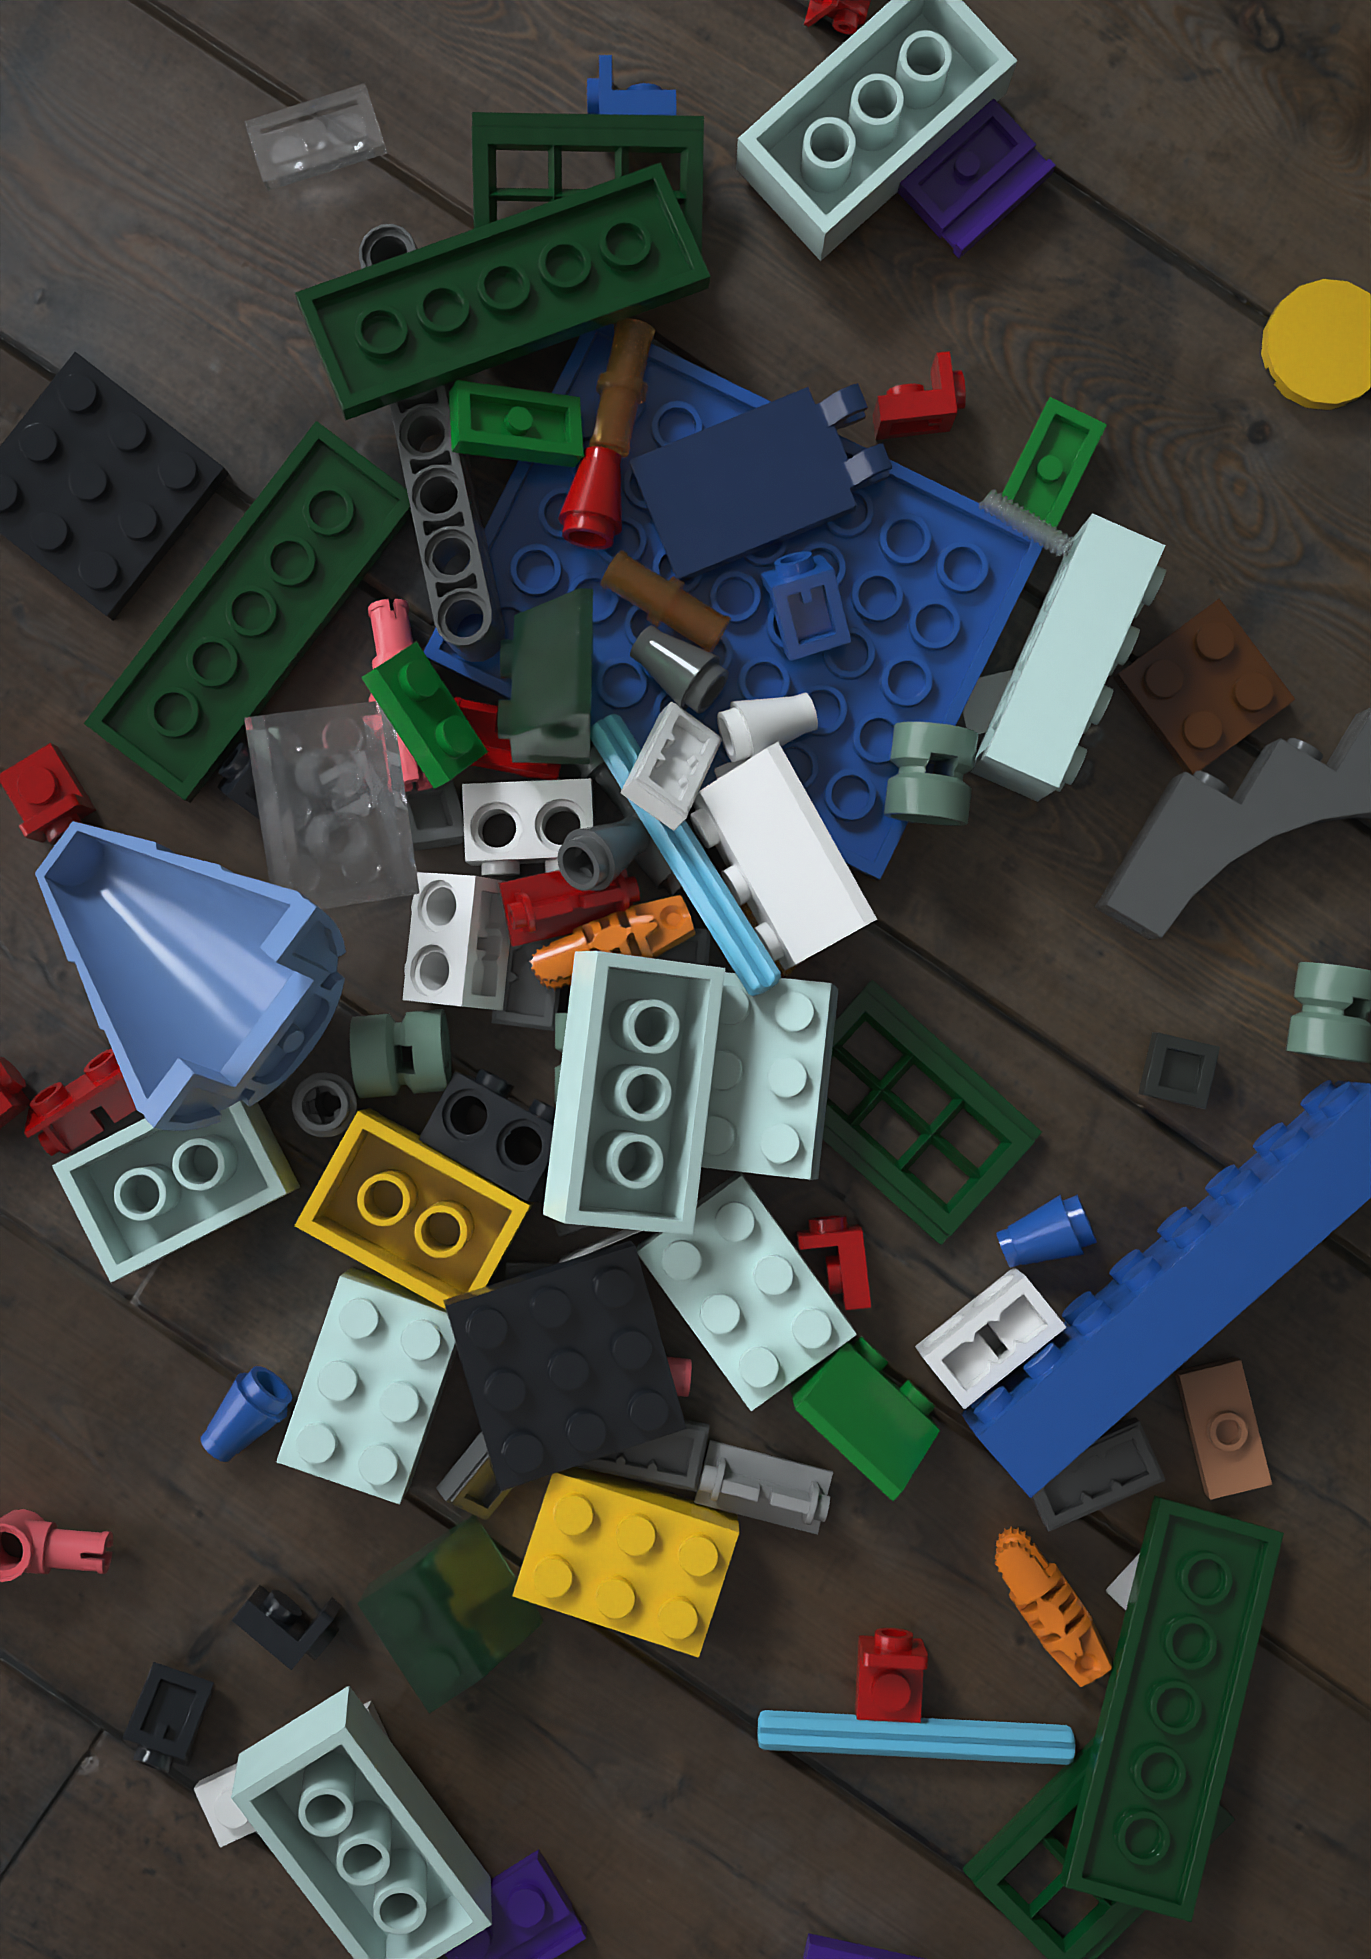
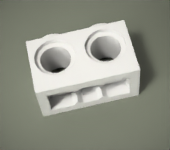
[462,778,596,877]
[402,872,510,1011]
[915,1267,1066,1409]

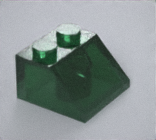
[498,588,593,764]
[357,1515,544,1714]

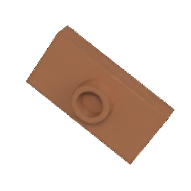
[1174,1357,1272,1500]

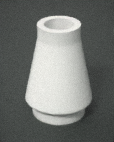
[717,693,818,762]

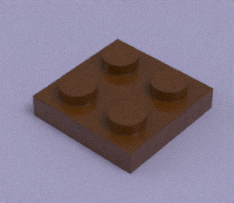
[1113,598,1296,775]

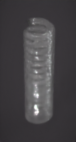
[979,489,1074,557]

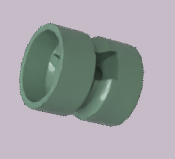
[884,722,978,826]
[1285,962,1371,1063]
[350,1009,452,1099]

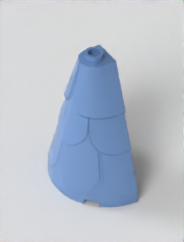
[35,821,346,1131]

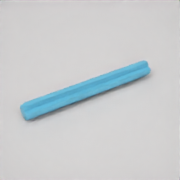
[590,714,781,996]
[757,1710,1075,1765]

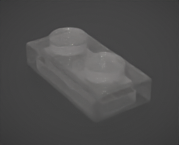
[244,83,387,191]

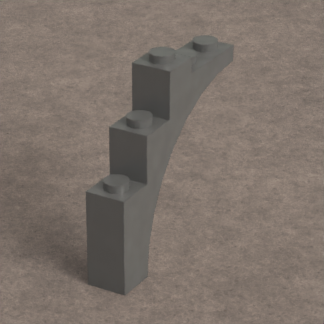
[1095,707,1371,940]

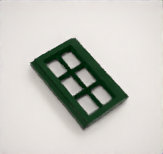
[471,112,704,255]
[823,979,1042,1245]
[963,1736,1235,1959]

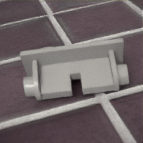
[694,1440,833,1535]

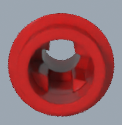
[558,446,622,549]

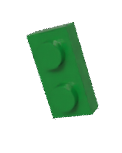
[449,380,584,468]
[994,397,1107,544]
[361,641,488,789]

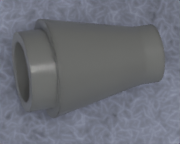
[630,625,729,714]
[557,817,649,891]
[292,1072,357,1137]

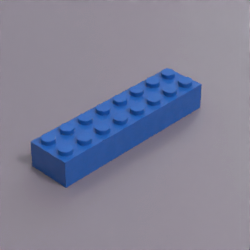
[961,1080,1371,1498]

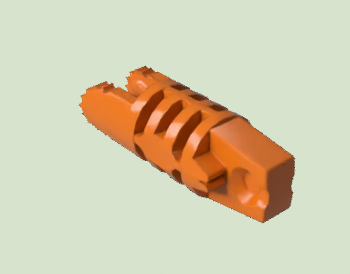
[530,895,696,991]
[995,1526,1112,1687]

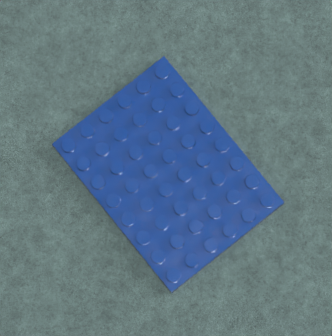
[424,324,1048,881]

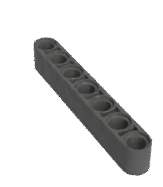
[359,224,505,662]

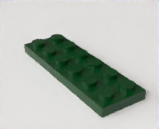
[295,162,711,421]
[84,421,412,803]
[1060,1495,1284,1922]

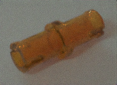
[589,318,655,458]
[600,550,731,653]

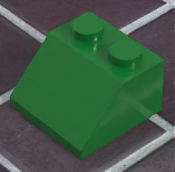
[789,1336,940,1501]

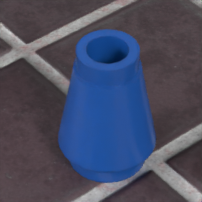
[996,1194,1097,1268]
[200,1366,292,1462]

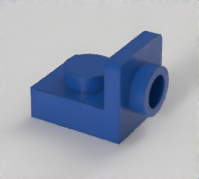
[587,55,677,115]
[761,551,852,661]

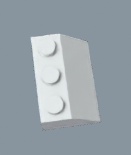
[690,742,877,970]

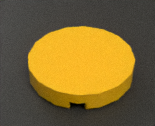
[1261,279,1371,410]

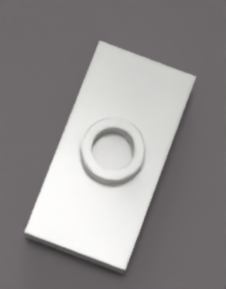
[620,701,723,831]

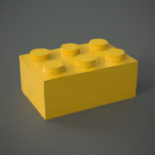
[295,1108,534,1310]
[512,1467,739,1658]

